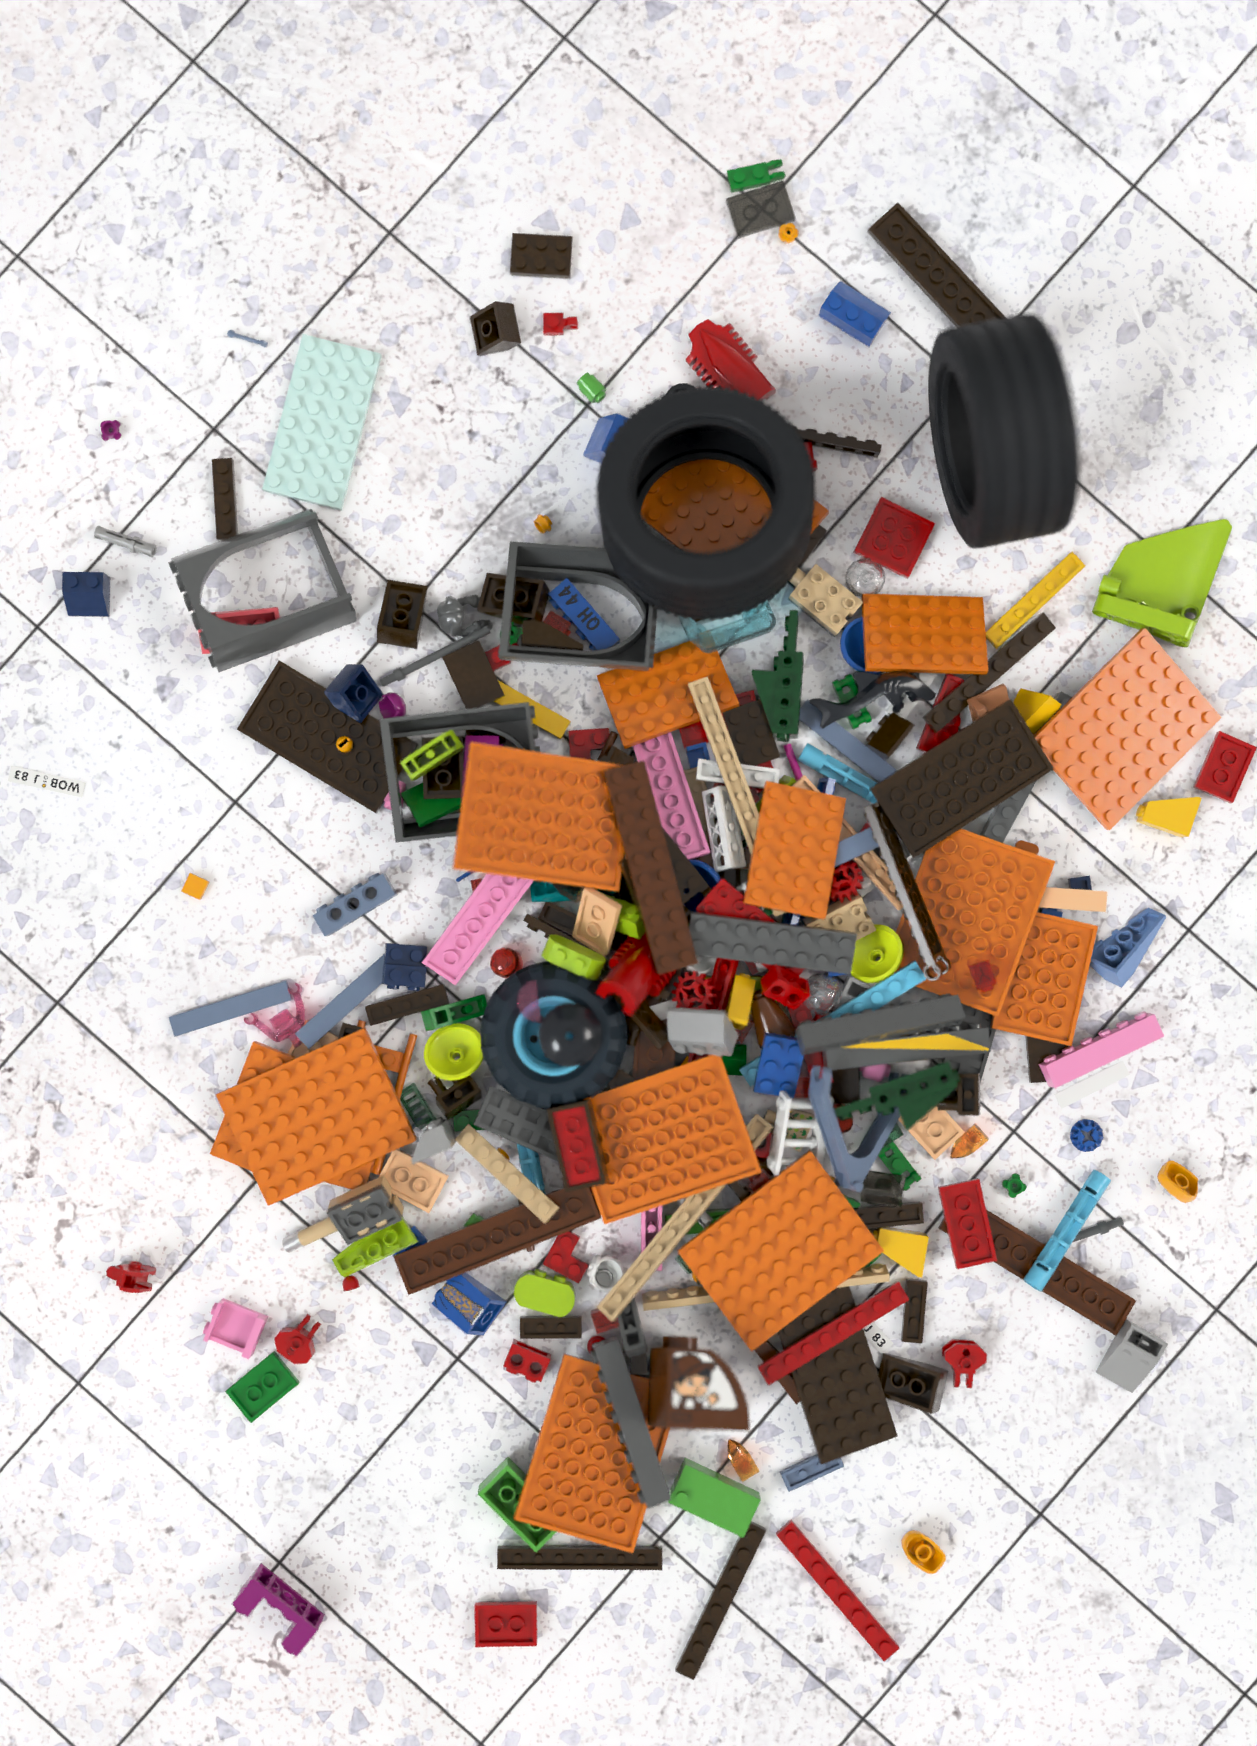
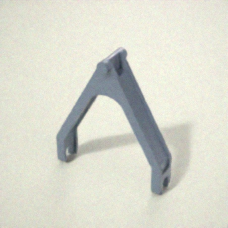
[809,1066,907,1192]

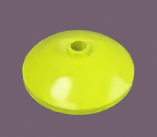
[851,924,904,983]
[424,1023,484,1080]

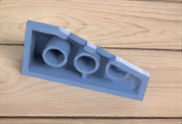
[1090,908,1166,988]

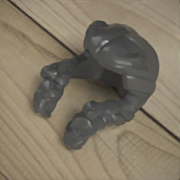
[437,595,493,637]

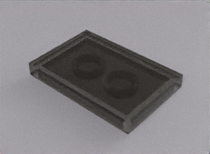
[726,180,796,239]

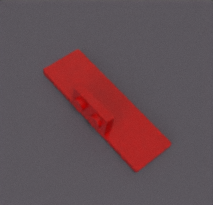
[696,878,805,976]

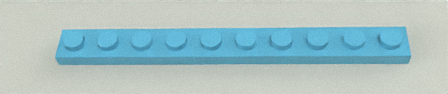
[739,960,927,1087]

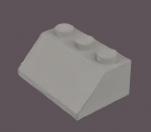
[667,1007,738,1056]
[411,1116,457,1164]

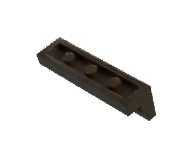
[611,993,668,1049]

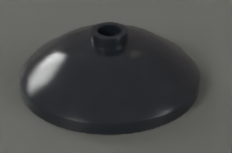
[539,1003,602,1067]

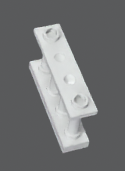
[767,1091,834,1176]

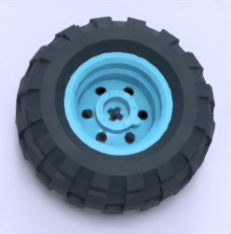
[480,961,627,1109]

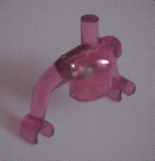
[244,983,305,1048]

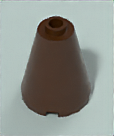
[751,989,796,1049]

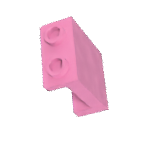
[203,1298,268,1359]

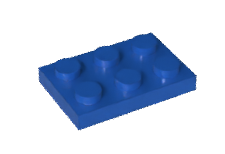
[753,1032,804,1098]

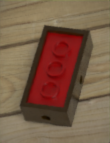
[547,1098,609,1192]

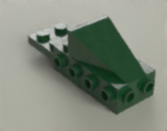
[752,610,804,742]
[834,1061,960,1131]

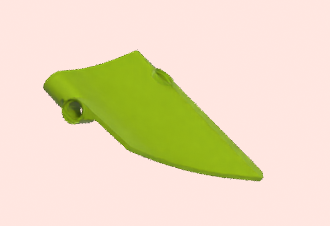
[1092,519,1232,648]

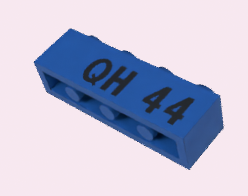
[548,578,620,651]

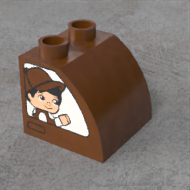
[648,1336,750,1431]

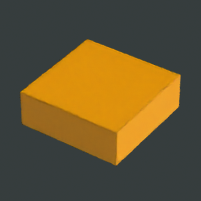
[181,873,209,900]

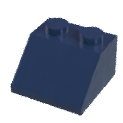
[62,572,110,617]
[324,664,384,722]

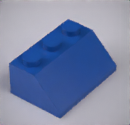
[818,281,891,347]

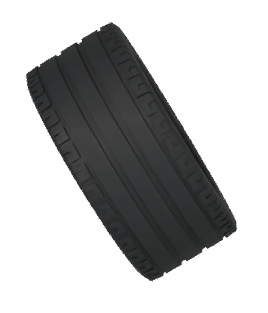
[928,313,1080,549]
[596,386,816,621]

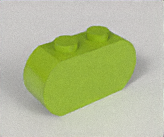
[400,729,464,781]
[541,934,606,980]
[514,1269,576,1317]

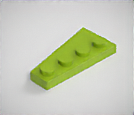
[332,1215,418,1277]

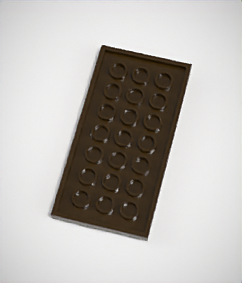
[237,660,419,814]
[869,699,1054,858]
[778,1286,898,1465]

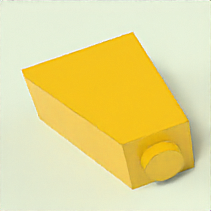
[1013,688,1062,735]
[1136,797,1202,838]
[725,973,756,1030]
[872,1227,929,1278]

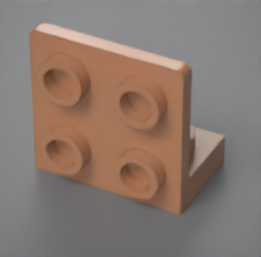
[967,684,1009,722]

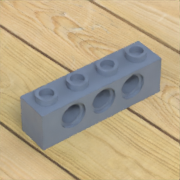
[312,872,398,937]

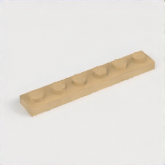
[455,1124,559,1224]

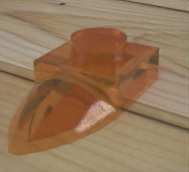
[950,1123,989,1158]
[727,1439,760,1483]

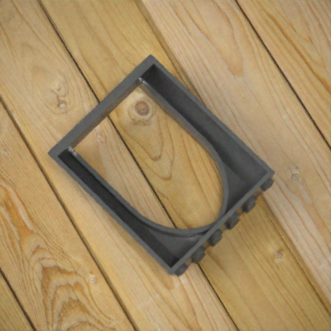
[168,509,356,673]
[498,541,657,671]
[380,702,540,843]

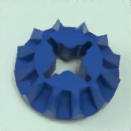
[1070,1119,1104,1152]

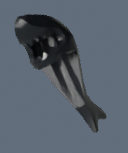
[809,671,936,729]

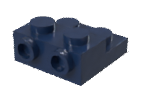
[382,943,427,991]

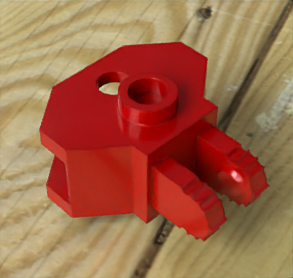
[106,1261,156,1293]
[274,1314,321,1364]
[942,1339,987,1388]

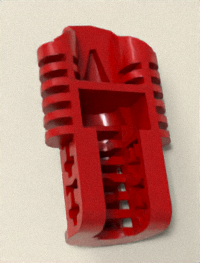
[685,319,776,400]
[596,932,678,1017]

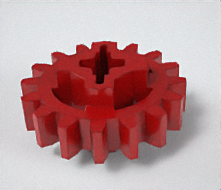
[829,861,864,903]
[671,971,717,1010]

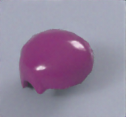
[379,692,406,719]

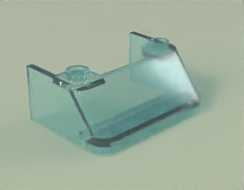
[678,600,776,653]

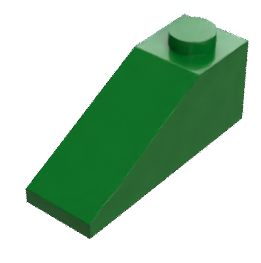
[421,994,487,1031]

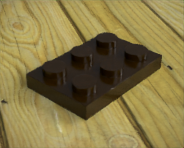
[510,233,573,279]
[722,699,780,766]

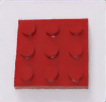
[854,497,936,579]

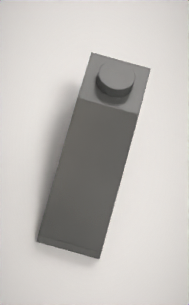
[617,1297,649,1358]

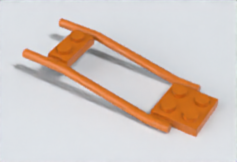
[325,1020,418,1190]

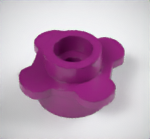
[100,420,122,441]

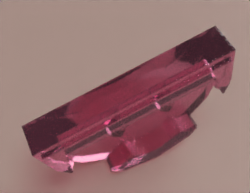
[517,980,541,1022]

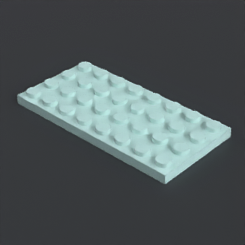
[262,334,382,511]

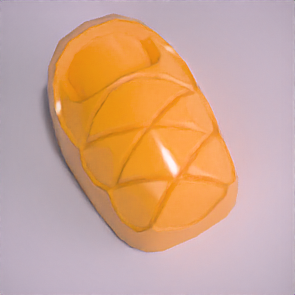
[1157,1161,1199,1203]
[901,1530,946,1574]

